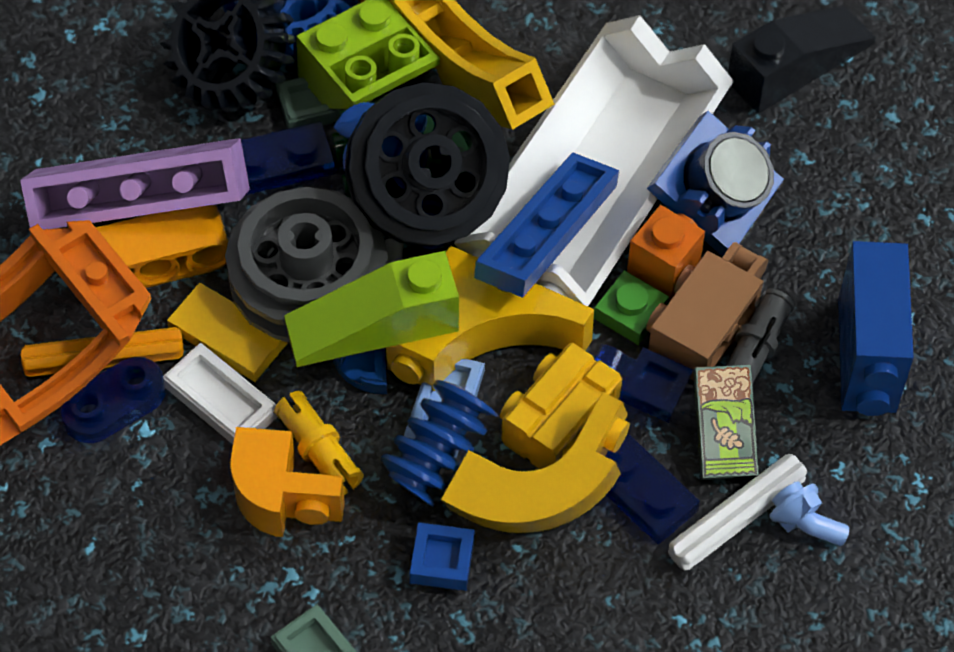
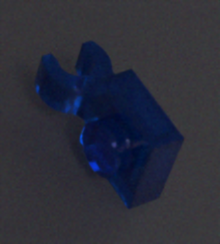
[594,344,693,423]

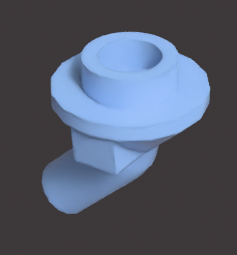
[769,481,849,546]

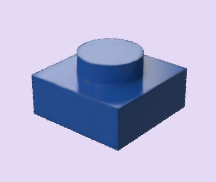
[410,522,475,591]

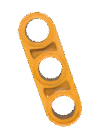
[96,205,229,288]

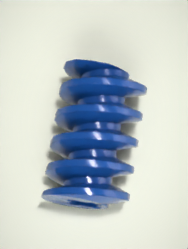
[381,380,498,507]

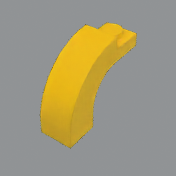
[441,392,630,533]

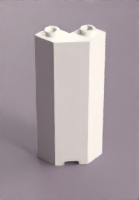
[454,15,733,306]

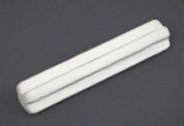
[668,454,807,570]

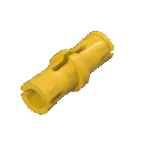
[274,391,364,495]

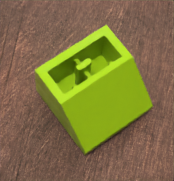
[296,0,440,109]

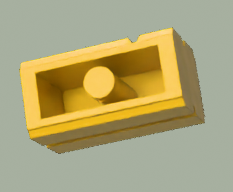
[500,342,623,469]

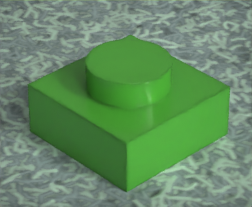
[594,270,669,345]

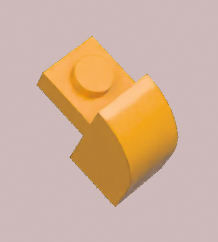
[231,427,345,537]

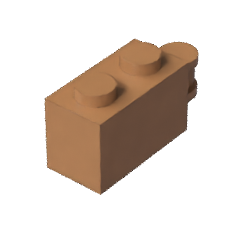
[646,242,768,381]

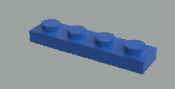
[474,152,619,298]

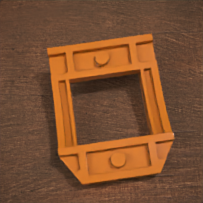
[0,220,151,445]

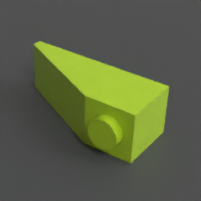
[284,251,459,367]

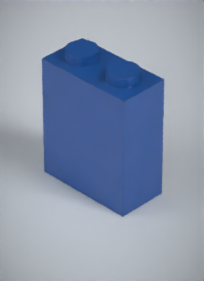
[838,241,914,416]

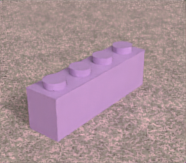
[20,138,250,229]

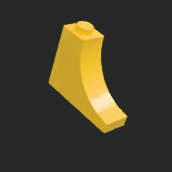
[386,246,594,391]

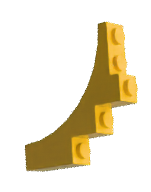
[360,0,555,130]

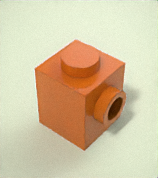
[627,204,705,301]

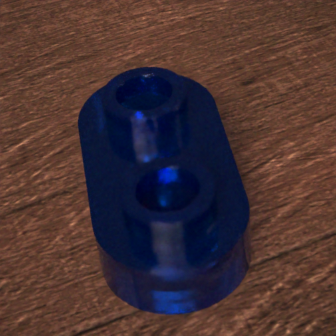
[61,357,166,443]

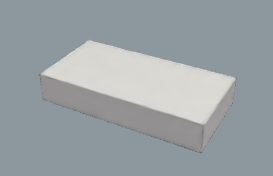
[162,342,277,444]

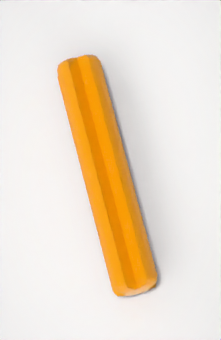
[21,327,184,377]

